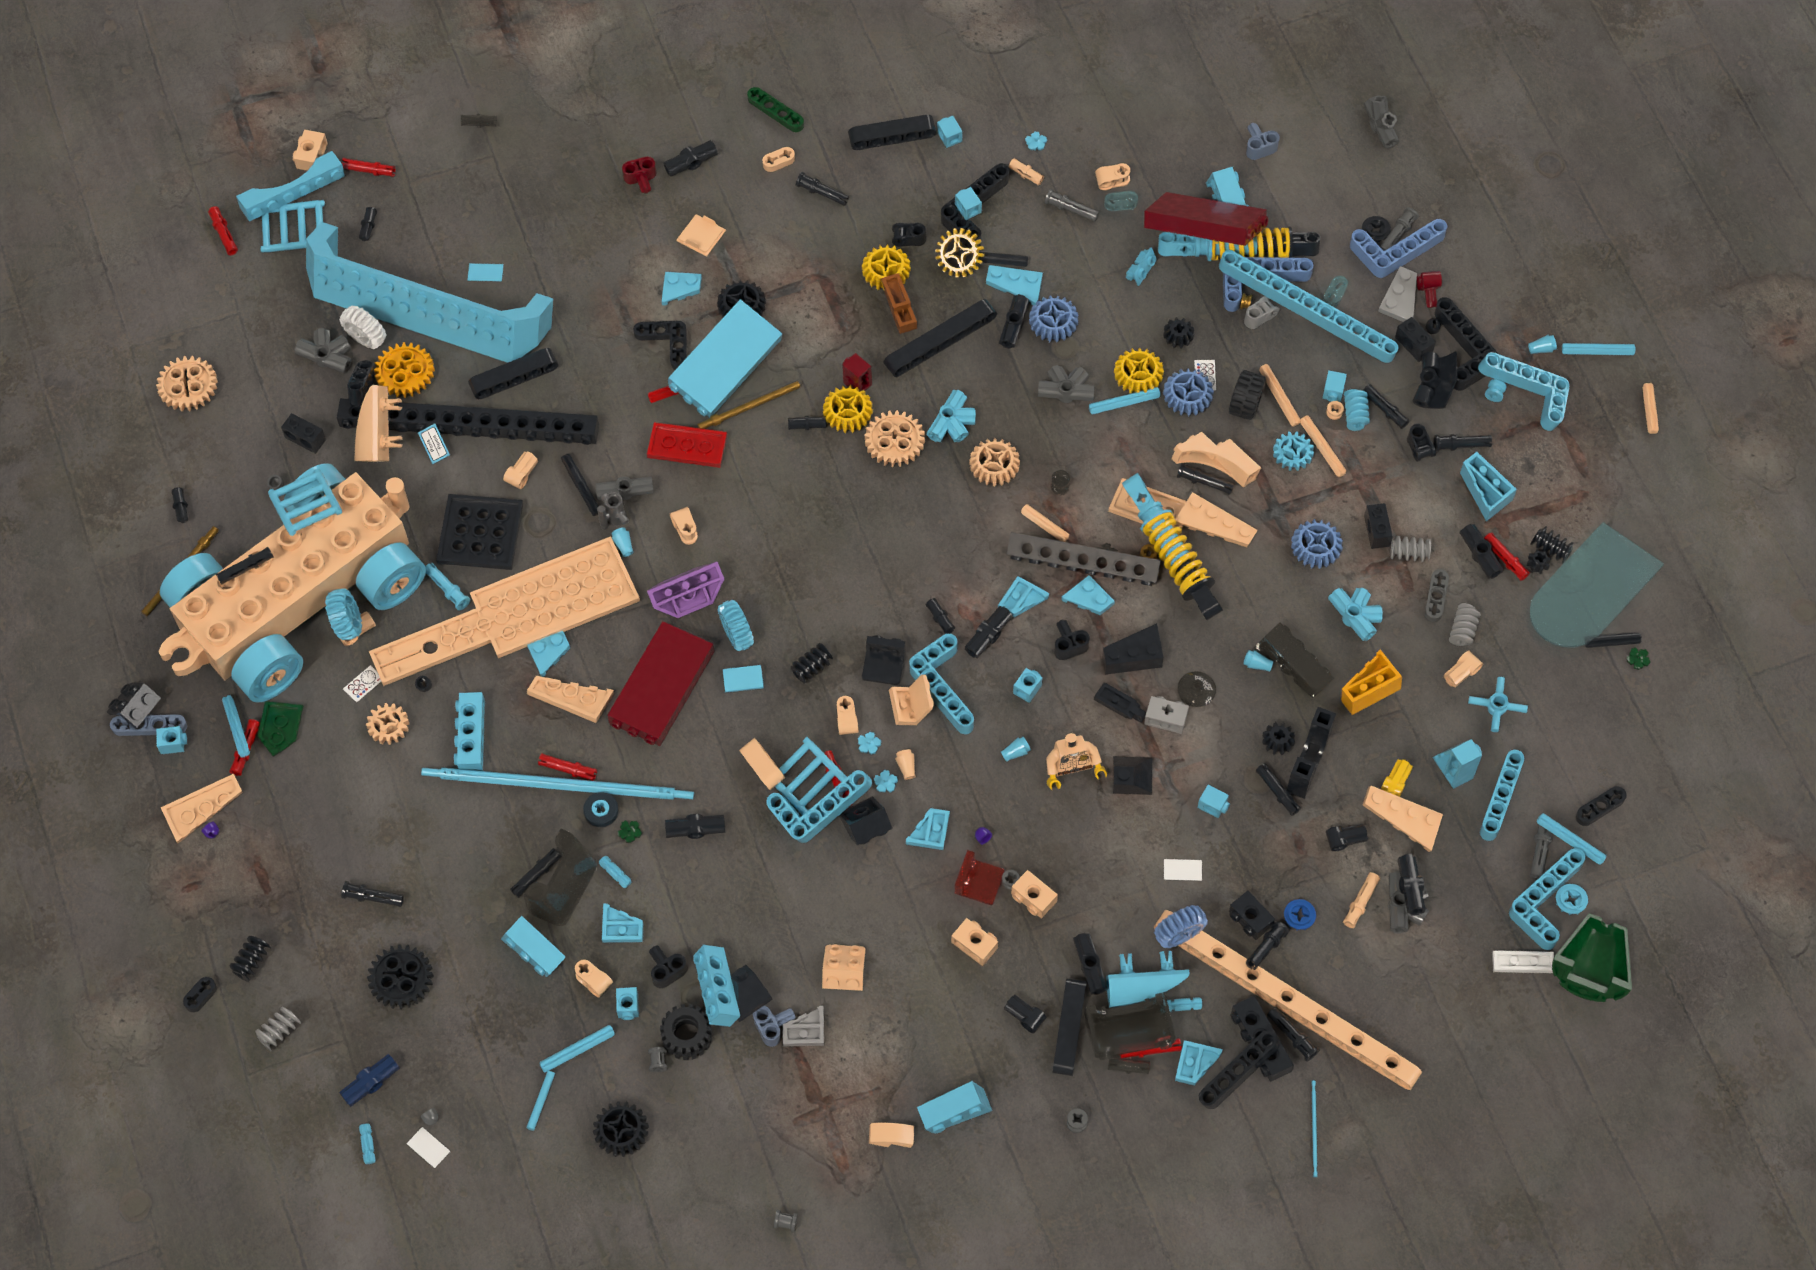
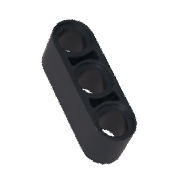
[347,360,374,405]

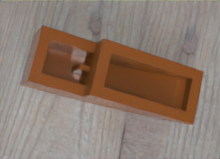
[881,273,917,334]

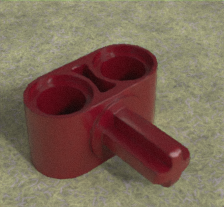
[622,156,656,194]
[1416,271,1442,308]

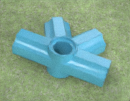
[927,390,976,442]
[1328,588,1383,641]

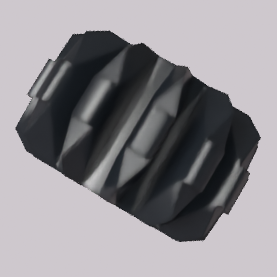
[1163,317,1194,348]
[1262,721,1295,755]

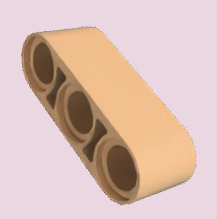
[739,738,785,790]

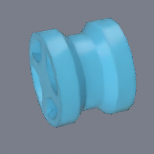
[1485,379,1507,402]

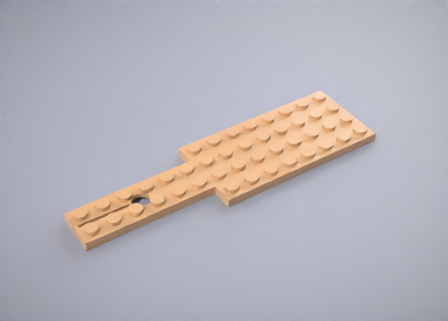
[369,536,640,686]

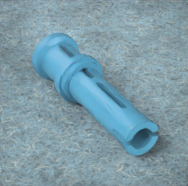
[425,563,470,610]

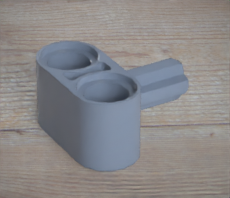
[1246,123,1280,160]
[753,1006,796,1047]

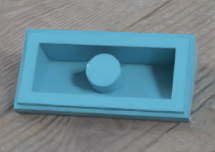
[723,665,764,693]

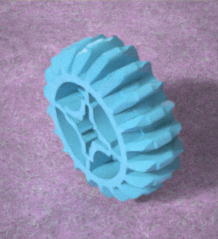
[325,588,362,640]
[718,600,754,651]

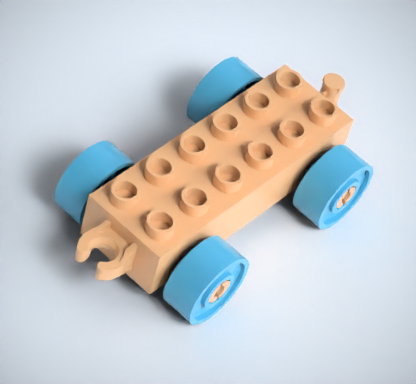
[159,464,426,702]

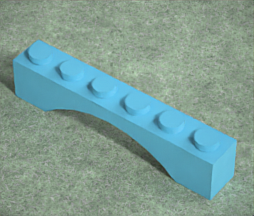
[236,151,345,221]

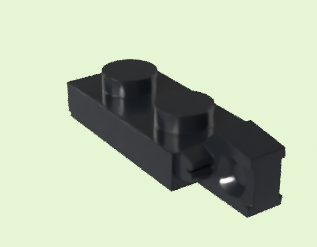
[1094,683,1146,723]

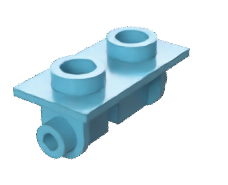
[1126,247,1157,286]

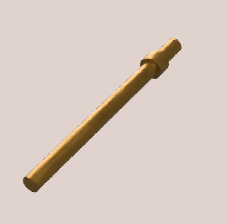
[697,381,800,429]
[141,526,219,616]

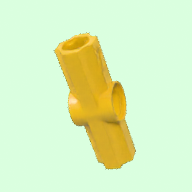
[1381,759,1413,797]

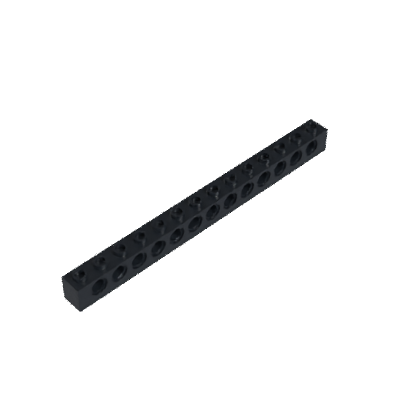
[336,398,599,445]

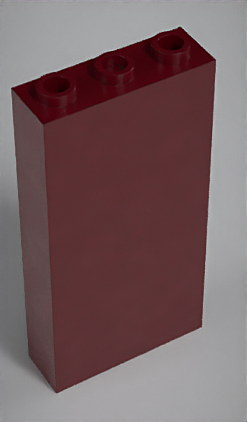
[1144,192,1268,246]
[607,621,715,746]

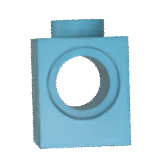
[937,116,963,148]
[955,187,982,220]
[1323,370,1347,402]
[1013,668,1042,703]
[156,726,187,754]
[1197,785,1230,818]
[616,987,639,1020]

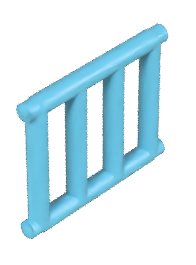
[260,200,325,253]
[268,469,342,536]
[775,737,847,824]

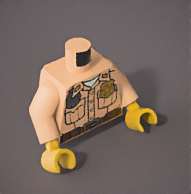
[1046,733,1107,790]

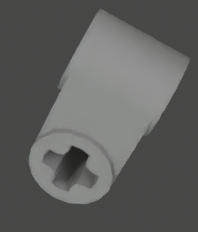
[1244,296,1279,329]

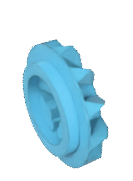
[1555,884,1588,915]

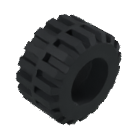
[1229,370,1266,421]
[660,1004,713,1060]

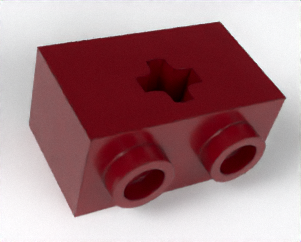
[842,353,872,392]

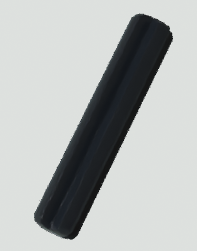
[978,251,1028,267]
[1584,632,1642,648]

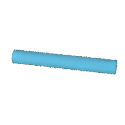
[526,1071,555,1131]

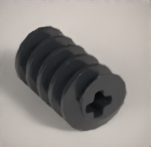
[1530,526,1573,564]
[790,643,833,684]
[229,936,271,982]

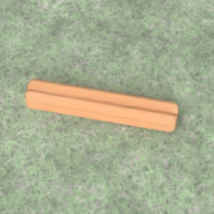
[1642,383,1659,434]
[1021,504,1069,542]

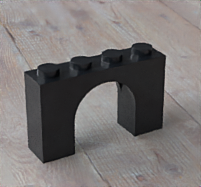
[1287,707,1336,799]

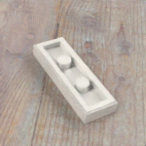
[1492,951,1554,973]

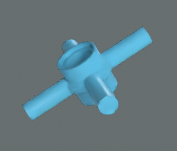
[1468,677,1528,732]

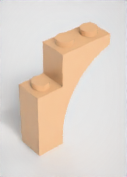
[1172,432,1261,487]

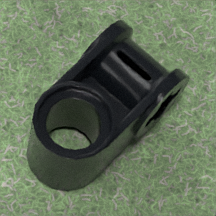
[892,223,927,247]
[1407,424,1436,462]

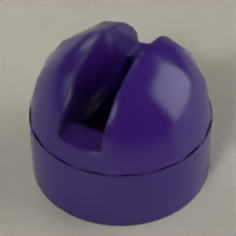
[201,821,219,839]
[975,827,992,845]

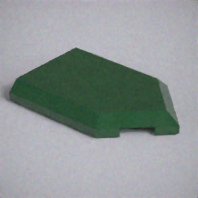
[258,701,304,757]

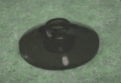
[1177,671,1216,707]

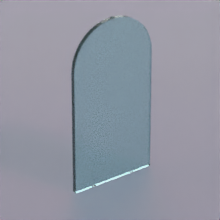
[1530,523,1664,647]

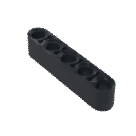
[848,115,936,150]
[468,348,559,400]
[1052,978,1086,1076]
[1199,1031,1280,1109]

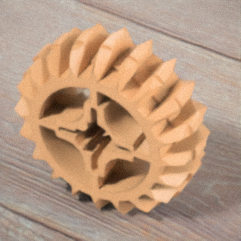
[969,438,1020,487]

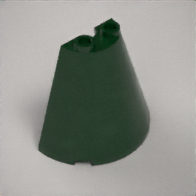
[1552,913,1632,1002]

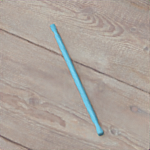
[1312,1080,1317,1177]

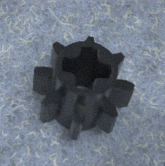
[1526,549,1551,574]

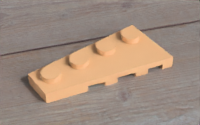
[527,676,614,723]
[161,774,243,843]
[1363,786,1443,852]

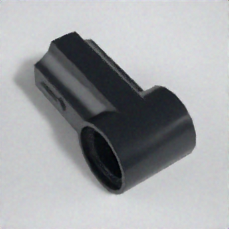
[1325,824,1368,852]
[1004,995,1047,1034]

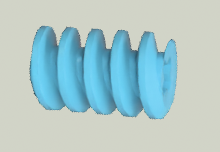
[1344,389,1370,431]

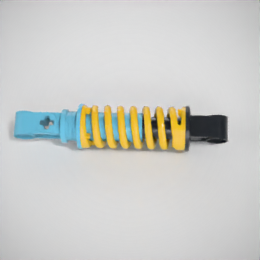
[1158,227,1321,261]
[1122,473,1223,620]

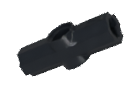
[663,140,718,177]
[999,294,1029,349]
[1460,524,1503,579]
[965,606,1013,659]
[665,814,726,839]
[1397,854,1426,916]
[1073,933,1108,995]

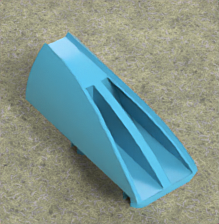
[1106,951,1190,1008]

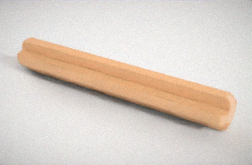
[1259,364,1301,427]
[1300,416,1346,477]

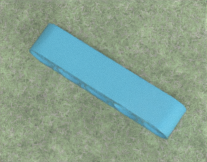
[1480,750,1524,841]

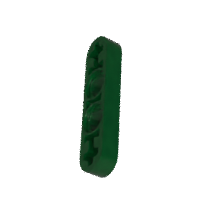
[747,87,804,132]

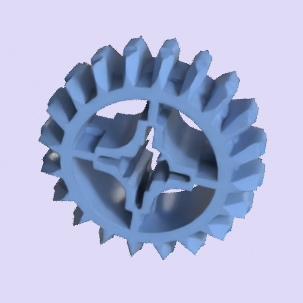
[1029,295,1078,343]
[1163,368,1214,417]
[1291,519,1343,569]
[1154,905,1208,948]

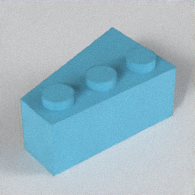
[1460,452,1517,521]
[1432,739,1482,789]
[501,916,565,977]

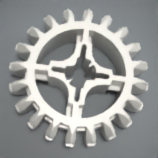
[339,305,387,349]

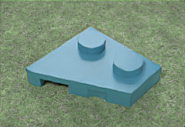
[661,272,702,306]
[1062,575,1115,615]
[998,576,1049,617]
[527,631,570,677]
[906,808,950,850]
[602,904,643,943]
[1175,1040,1223,1086]

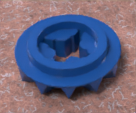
[1284,899,1316,931]

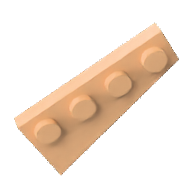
[1175,492,1257,547]

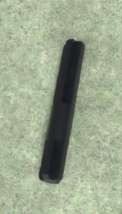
[561,454,598,516]

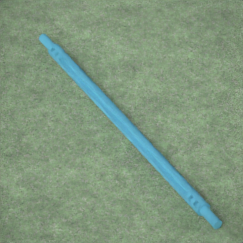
[421,767,694,800]

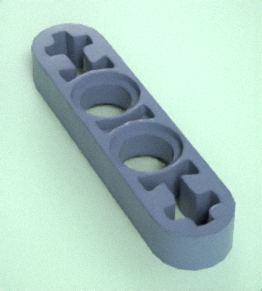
[110,715,187,736]

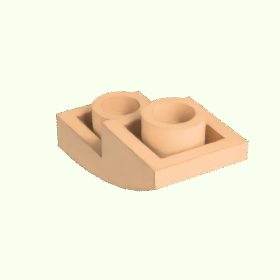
[869,1123,914,1148]

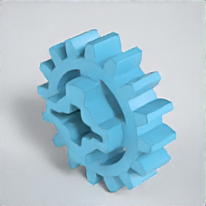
[1273,432,1314,471]

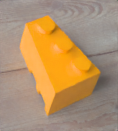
[1341,650,1402,715]

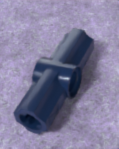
[339,1054,400,1107]

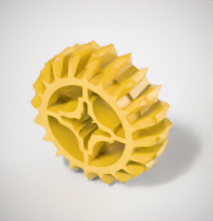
[935,228,984,277]
[862,244,911,290]
[1114,348,1164,394]
[823,385,873,433]

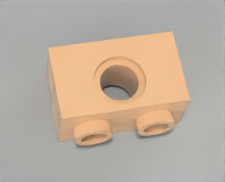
[293,130,328,171]
[1011,870,1058,919]
[951,918,998,966]

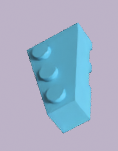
[1206,167,1249,206]
[917,1081,992,1134]

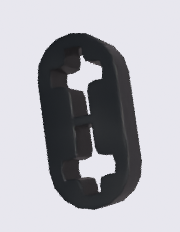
[183,977,217,1012]

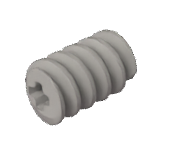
[1390,536,1431,562]
[1449,603,1481,646]
[255,1007,301,1052]

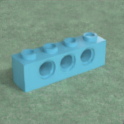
[454,692,485,771]
[694,945,740,1027]

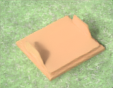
[676,214,726,257]

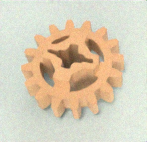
[366,703,410,745]

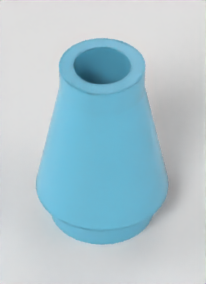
[1528,335,1557,354]
[611,527,634,557]
[1243,650,1273,672]
[1001,737,1031,762]

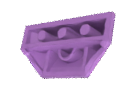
[647,561,724,618]

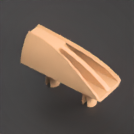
[355,385,403,462]

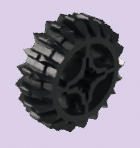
[717,279,766,318]
[593,1101,649,1157]

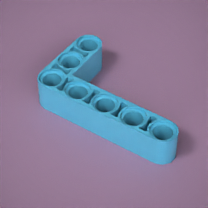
[1478,352,1569,431]
[909,634,974,734]
[767,770,872,843]
[1509,848,1585,950]

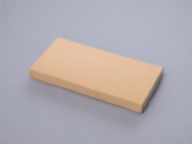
[1108,478,1186,529]

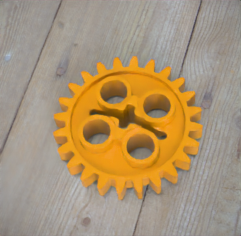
[374,342,435,398]

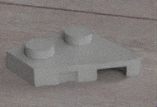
[783,1006,824,1046]

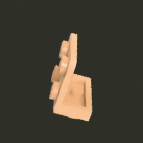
[889,675,934,725]
[822,944,865,991]

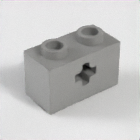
[1144,696,1189,734]

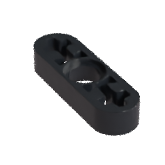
[1576,786,1627,826]

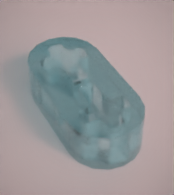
[1104,191,1138,211]
[1323,276,1348,308]

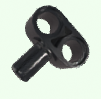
[1054,619,1090,660]
[649,945,687,988]

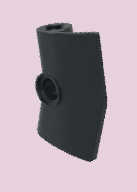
[1412,351,1457,409]

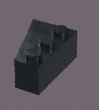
[1102,623,1164,675]

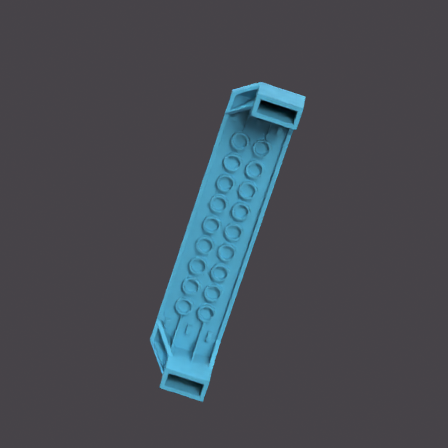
[306,222,553,363]

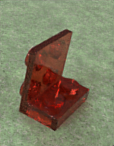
[955,850,1004,905]

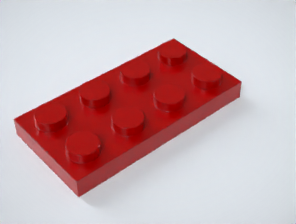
[647,422,727,468]

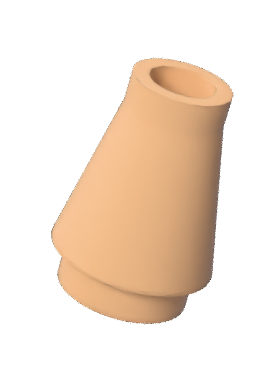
[895,749,916,780]

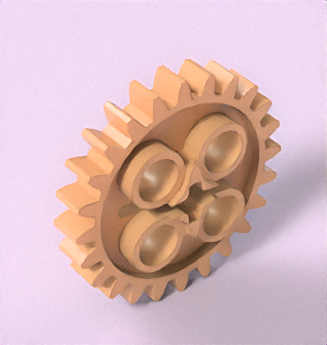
[156,356,218,412]
[865,410,925,467]

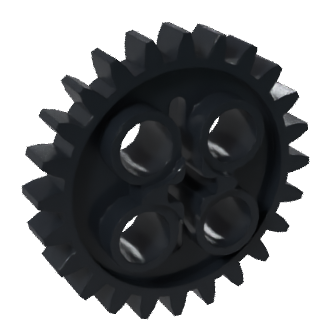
[367,944,434,1009]

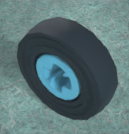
[583,792,619,827]

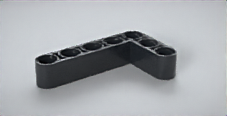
[941,163,1009,248]
[1434,297,1498,391]

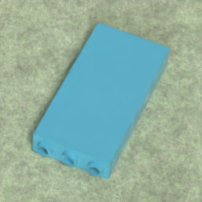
[668,299,782,418]

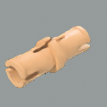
[1008,158,1044,186]

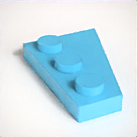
[986,265,1043,305]

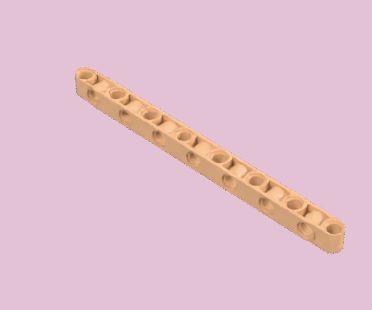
[1154,910,1422,1090]

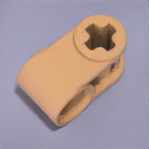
[1095,163,1130,190]
[670,507,698,545]
[837,696,859,735]
[575,960,613,997]

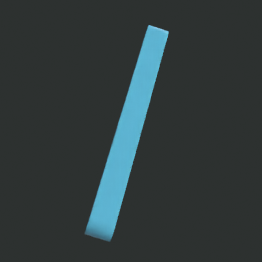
[1219,250,1398,363]

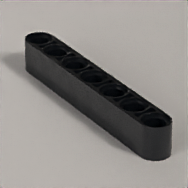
[883,299,997,377]

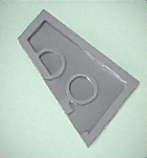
[1378,266,1417,322]

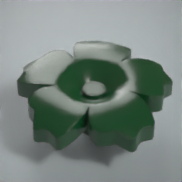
[1627,647,1650,670]
[618,820,642,843]

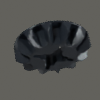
[1362,216,1391,242]

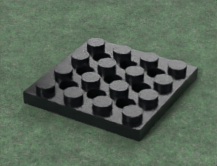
[436,494,523,570]

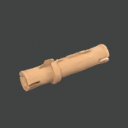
[1343,872,1380,928]

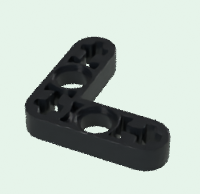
[633,321,687,370]

